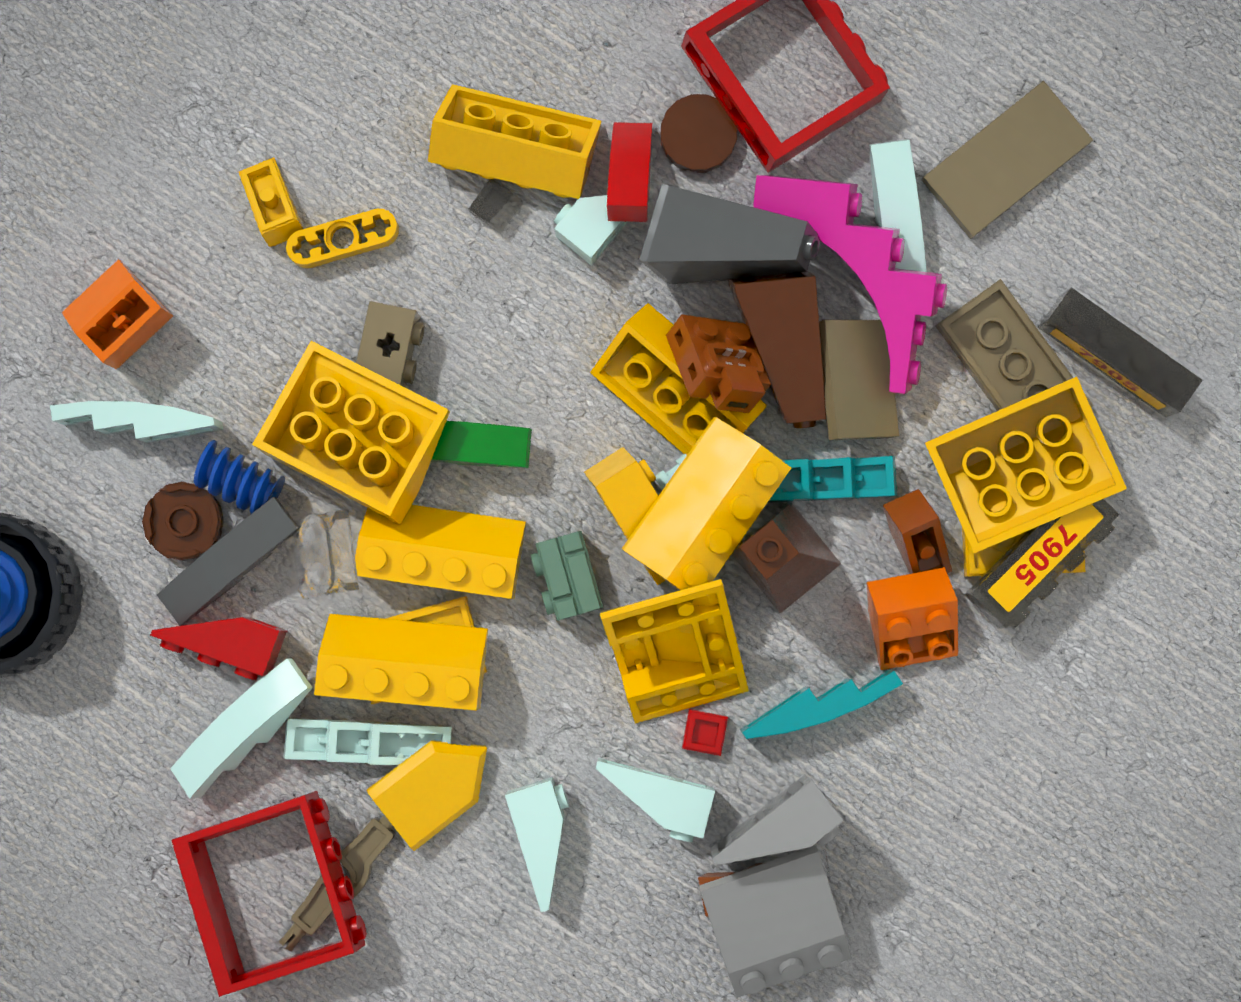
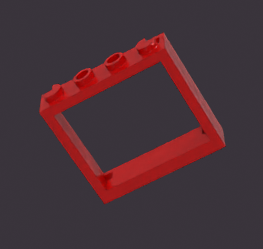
[681,0,890,173]
[171,791,367,997]

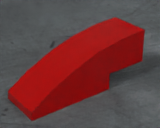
[607,122,652,222]

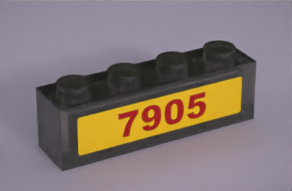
[1038,287,1203,418]
[964,499,1120,629]

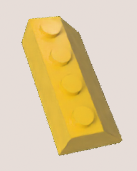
[428,84,602,199]
[590,303,767,455]
[622,417,791,590]
[352,505,526,599]
[314,614,488,711]

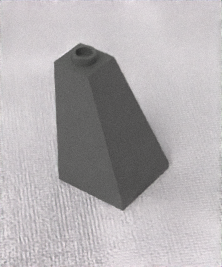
[639,184,819,284]

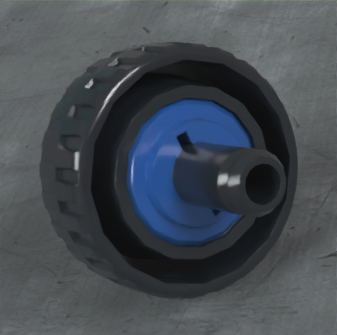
[0,513,83,678]

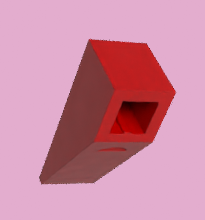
[150,617,287,680]

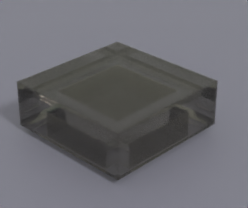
[468,179,523,234]

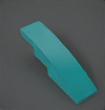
[768,456,897,502]
[740,669,903,739]

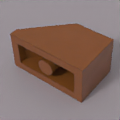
[883,489,952,574]

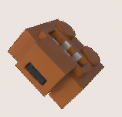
[666,314,771,413]

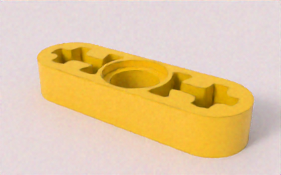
[286,208,399,268]

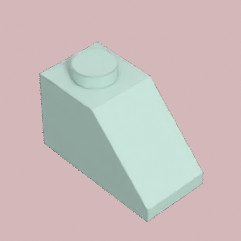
[554,195,627,265]

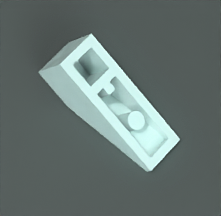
[596,758,715,842]
[505,777,569,912]

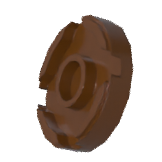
[660,94,737,173]
[142,482,224,561]

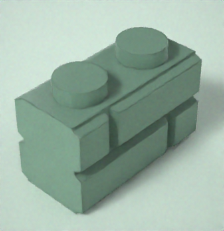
[530,531,604,621]

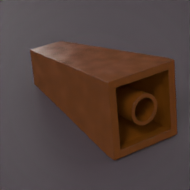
[728,271,826,428]
[732,503,841,613]

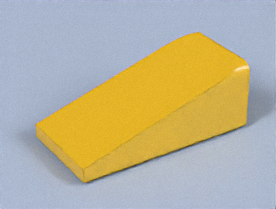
[238,157,303,247]

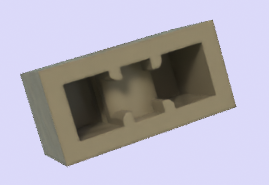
[356,301,425,388]

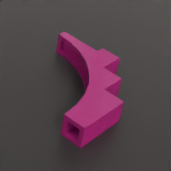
[753,175,947,394]

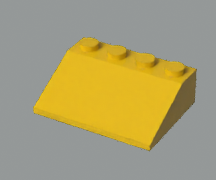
[252,341,450,525]
[924,377,1127,553]

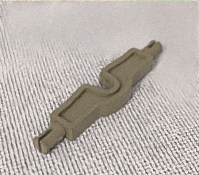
[279,815,396,951]

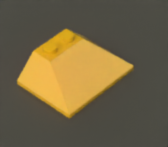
[600,579,749,724]

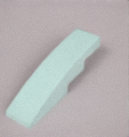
[869,139,927,272]
[50,401,224,443]
[170,658,313,799]
[283,718,452,765]

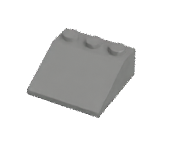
[711,775,844,865]
[698,846,852,998]

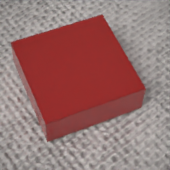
[681,709,728,756]

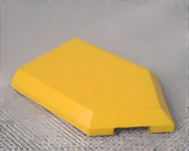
[366,740,487,851]

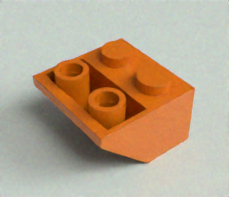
[62,259,173,369]
[866,567,958,670]

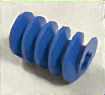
[194,440,285,514]

